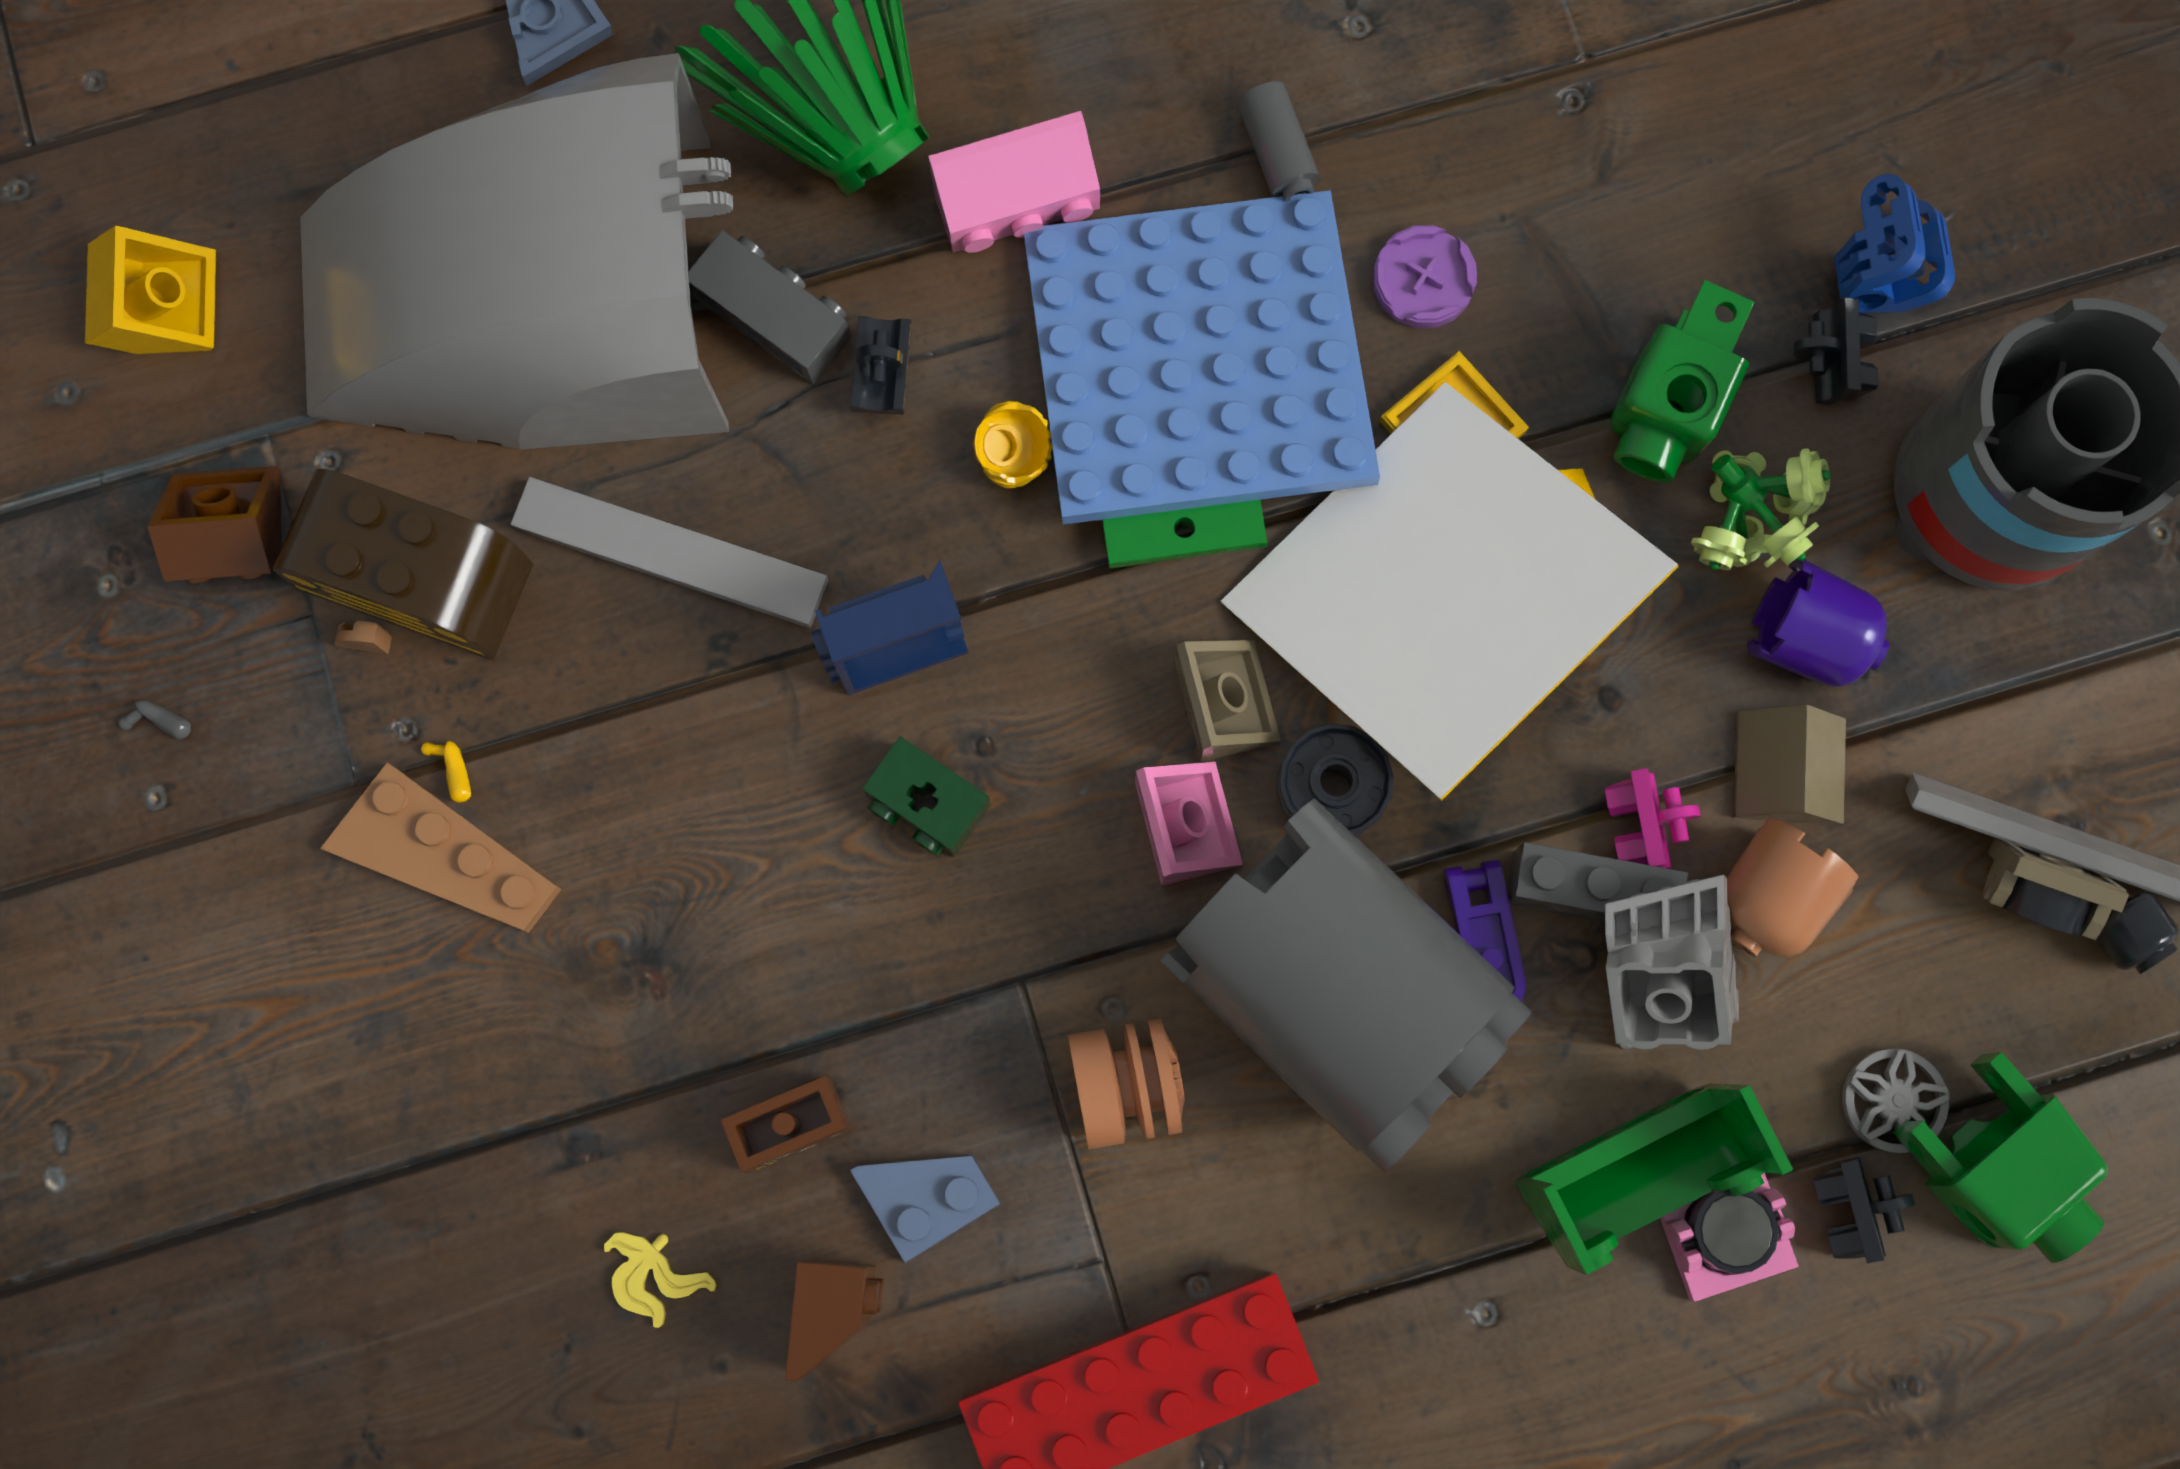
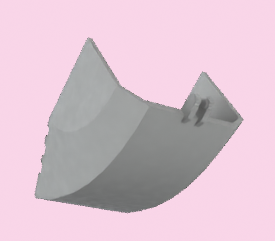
[300,53,733,450]

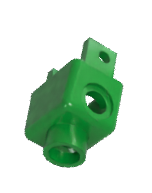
[1609,280,1755,483]
[1893,1052,2108,1263]

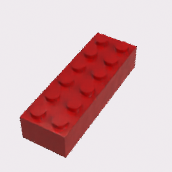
[958,1272,1319,1469]

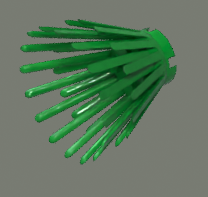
[674,0,930,197]

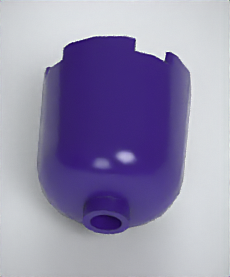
[1747,559,1889,687]

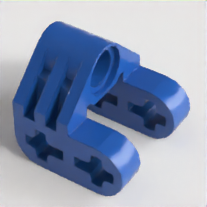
[1834,174,1955,313]

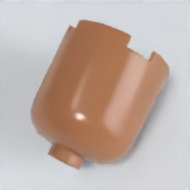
[1726,818,1859,957]

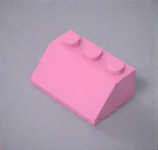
[928,111,1100,253]

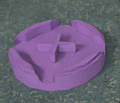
[1373,225,1477,329]

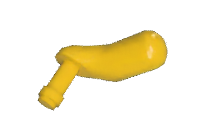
[421,741,471,803]

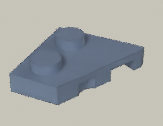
[850,1156,1001,1263]

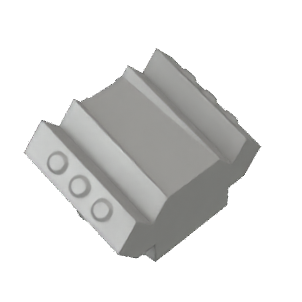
[1605,875,1739,1050]

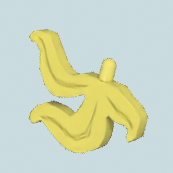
[604,1232,717,1328]

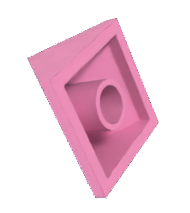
[1135,762,1243,886]

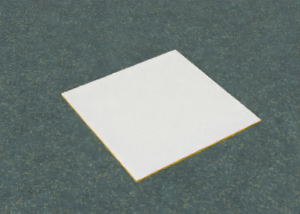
[1221,382,1679,801]

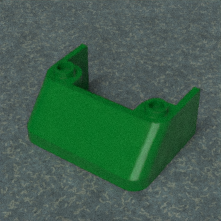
[1515,1083,1793,1275]

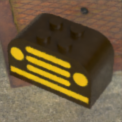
[273,469,533,661]

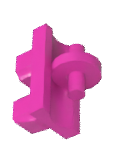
[1605,768,1701,869]

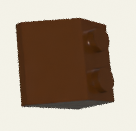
[147,466,282,583]
[785,1260,884,1382]

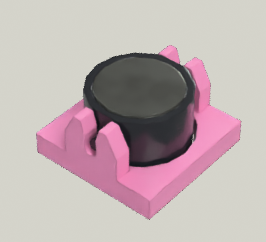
[1660,1173,1799,1302]

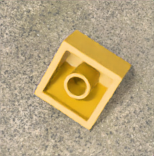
[85,225,216,354]

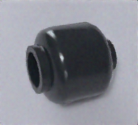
[2096,892,2179,974]

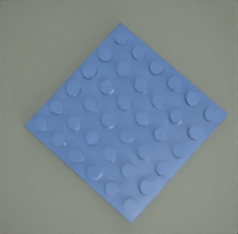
[1024,190,1380,525]

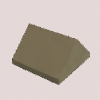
[1174,640,1281,762]
[1733,705,1846,826]

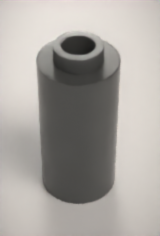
[1236,81,1321,202]

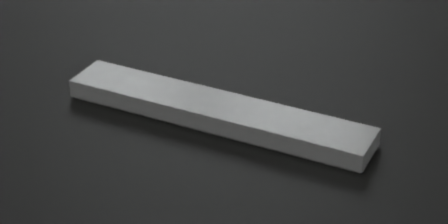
[510,477,828,629]
[1905,773,2180,902]

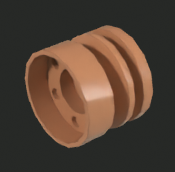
[1068,1018,1185,1150]

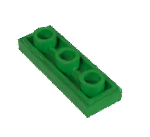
[1102,499,1267,569]

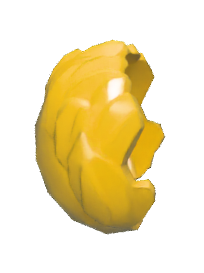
[972,401,1053,488]

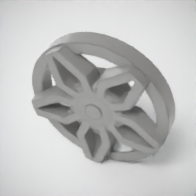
[1842,1049,1950,1153]

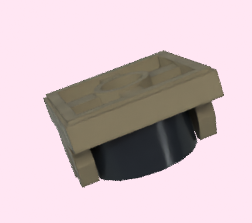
[1982,837,2129,940]

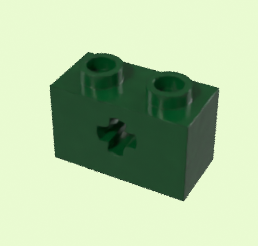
[862,736,991,857]

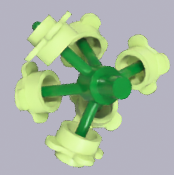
[1691,448,1831,570]

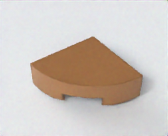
[334,621,392,655]

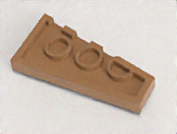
[320,762,562,933]

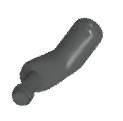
[119,700,191,739]

